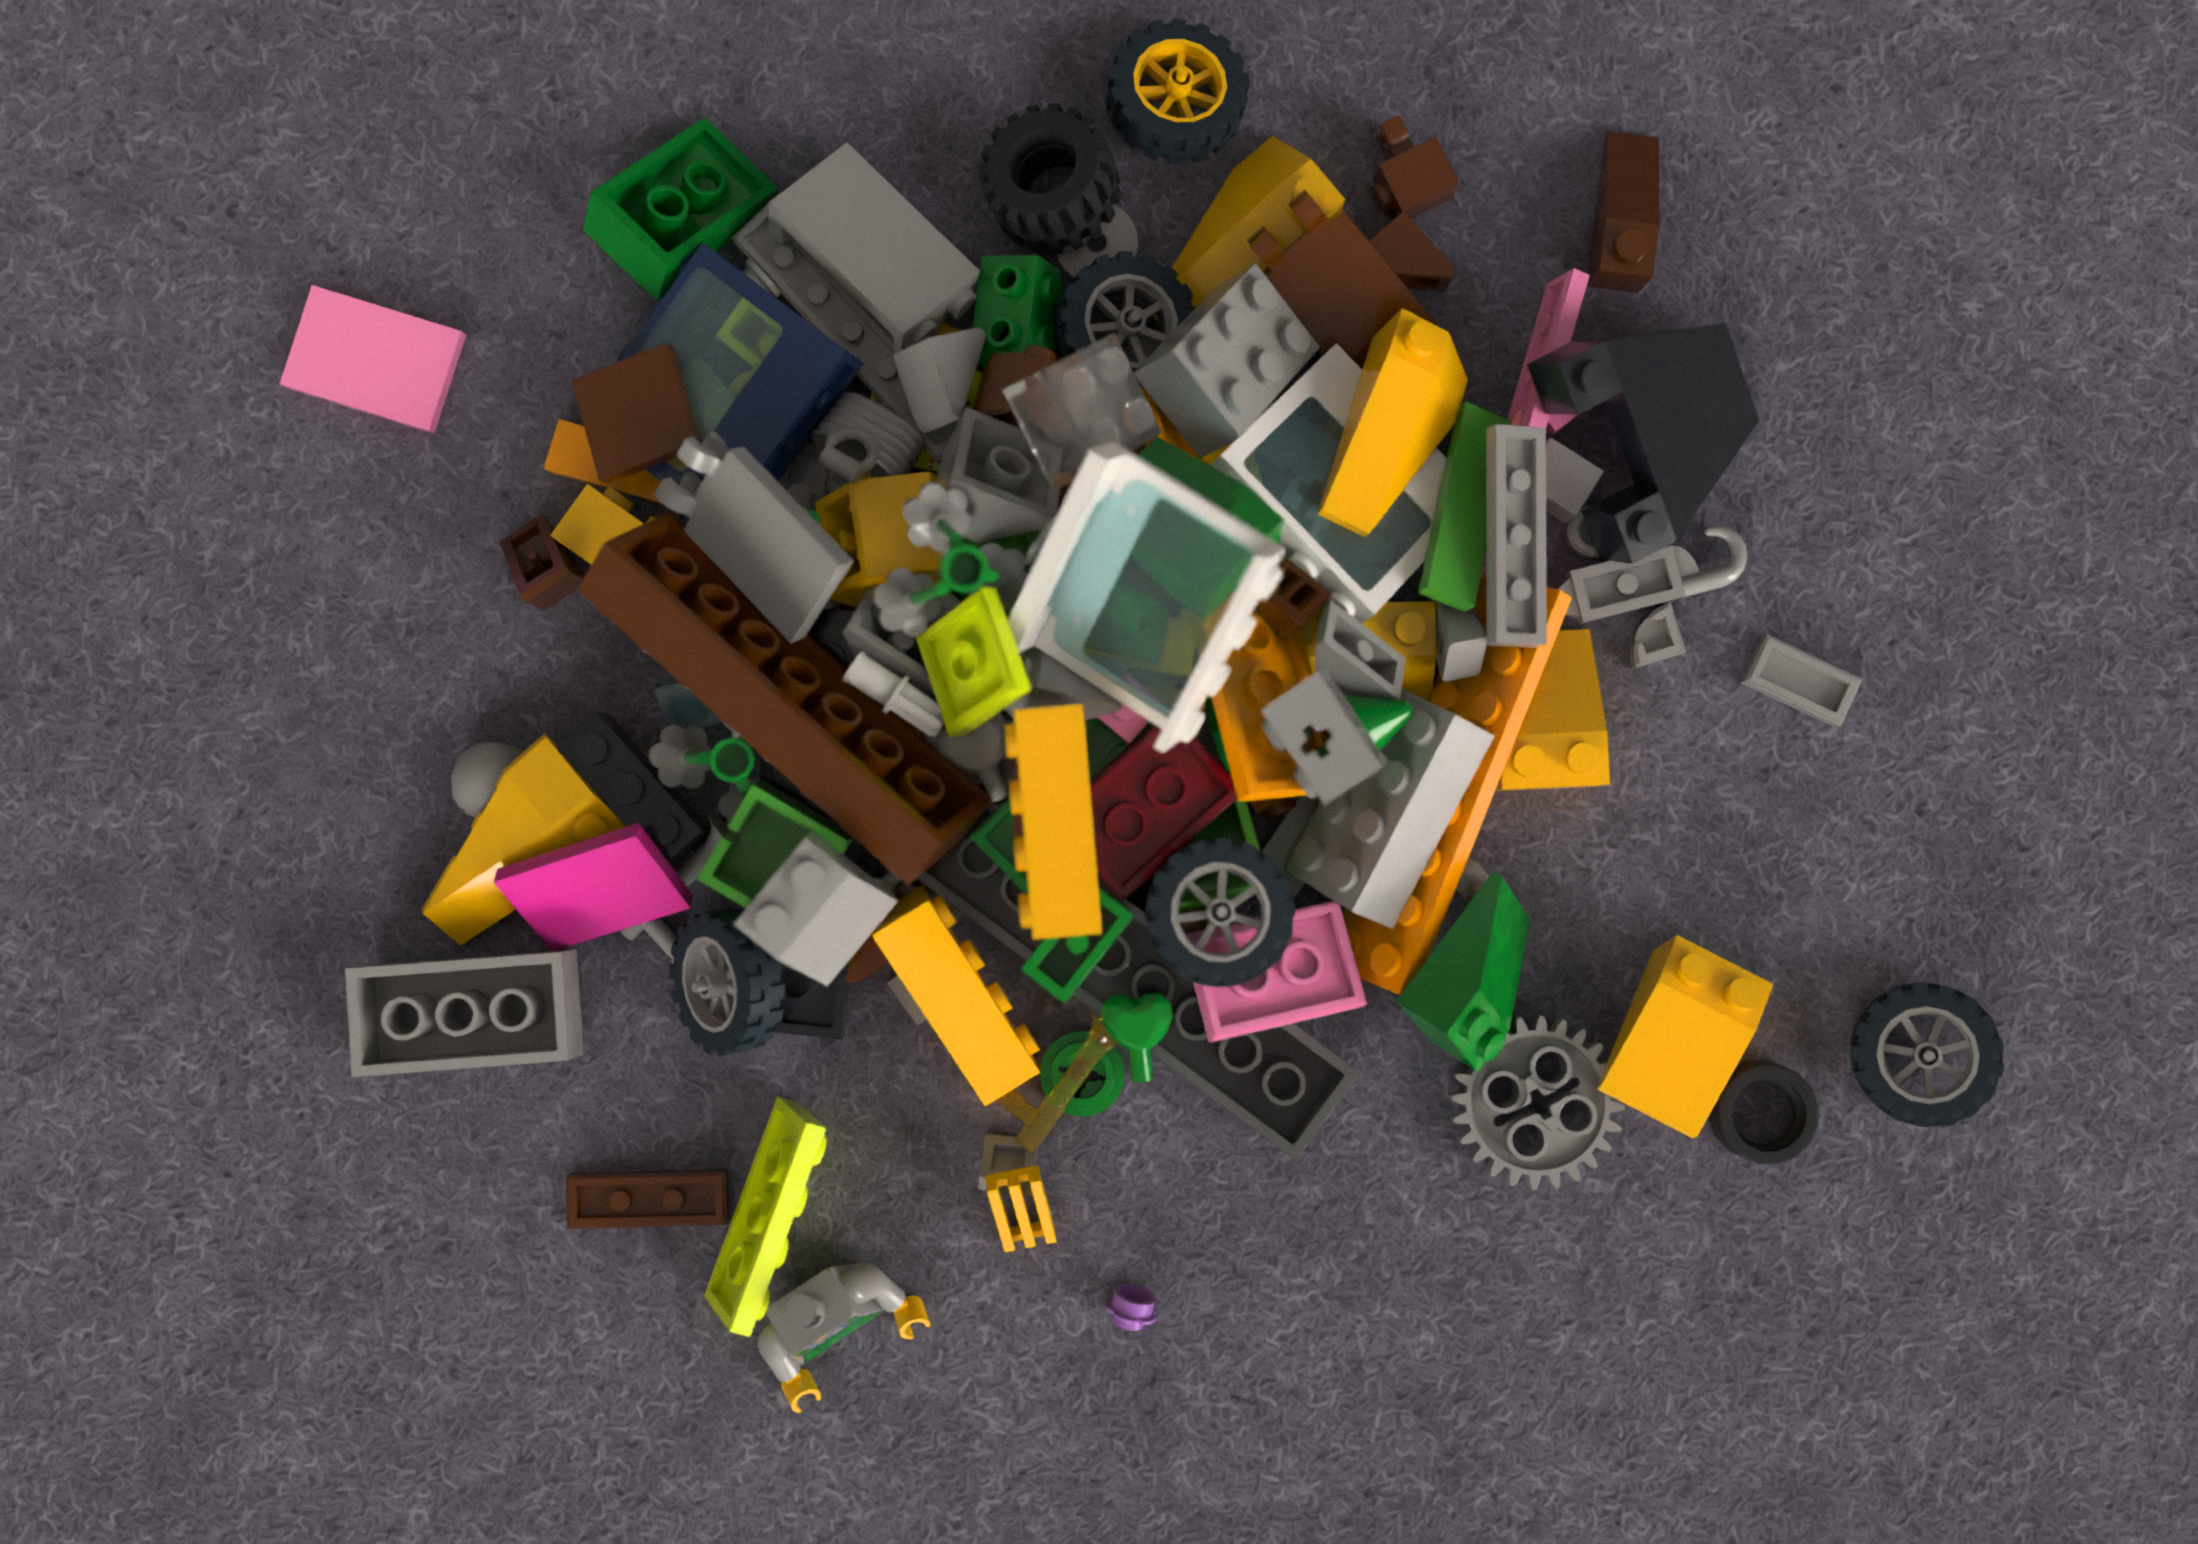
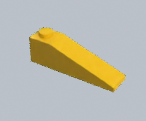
[1317,308,1468,537]

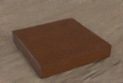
[572,343,702,484]

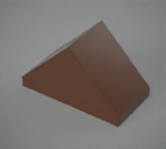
[1369,211,1453,292]
[500,513,585,610]

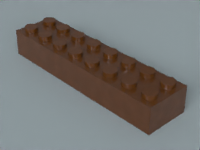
[578,512,992,885]

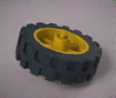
[1106,19,1250,164]

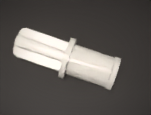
[842,651,944,736]

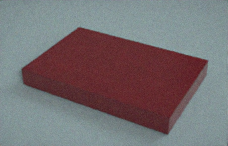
[1090,724,1237,902]

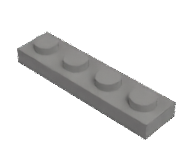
[1486,424,1547,648]

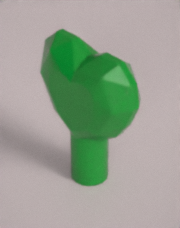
[1101,993,1173,1082]

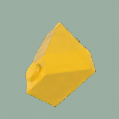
[1147,136,1345,326]
[422,733,626,946]

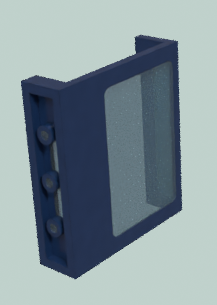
[580,243,864,485]

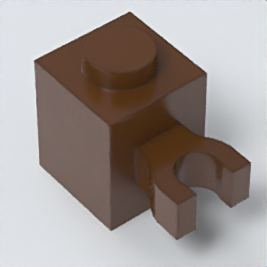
[1371,115,1459,220]

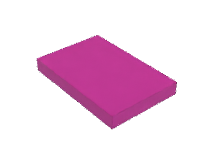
[494,823,693,951]

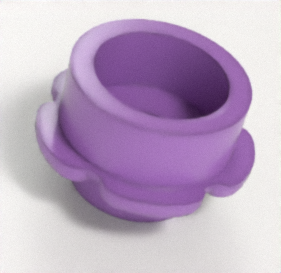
[1105,1283,1156,1331]

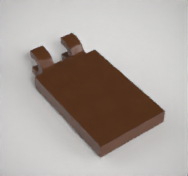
[1247,189,1439,369]

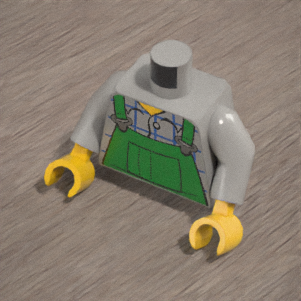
[758,1263,930,1413]

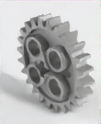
[1448,1014,1625,1190]

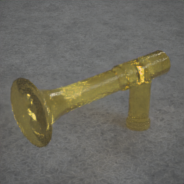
[995,1010,1119,1153]

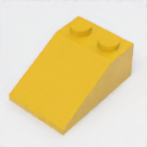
[1495,629,1610,791]
[1597,935,1774,1139]

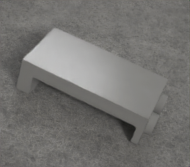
[768,142,980,353]

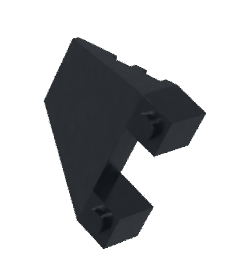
[1527,323,1759,564]

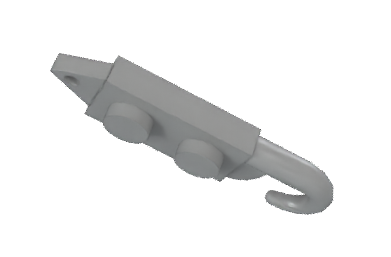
[1557,525,1747,624]

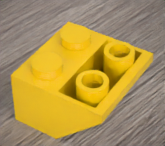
[815,472,943,607]

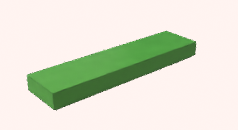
[1418,402,1512,613]

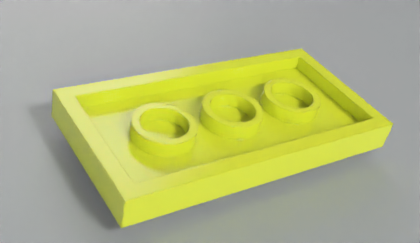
[704,1096,826,1337]

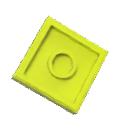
[916,587,1032,738]

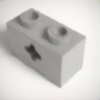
[1261,668,1388,805]

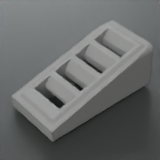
[1428,598,1487,681]

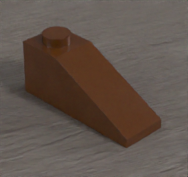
[1587,131,1659,293]

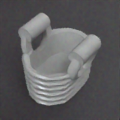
[812,392,925,495]

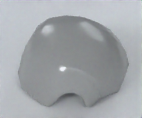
[450,742,524,818]

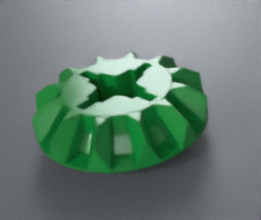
[1040,1031,1125,1116]

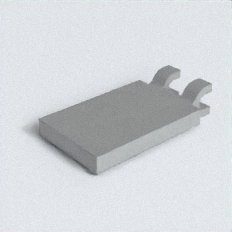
[654,432,854,643]

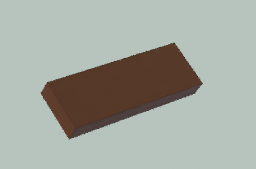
[566,1169,729,1229]

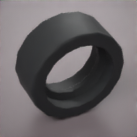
[1708,1060,1819,1165]

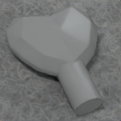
[937,713,1010,802]

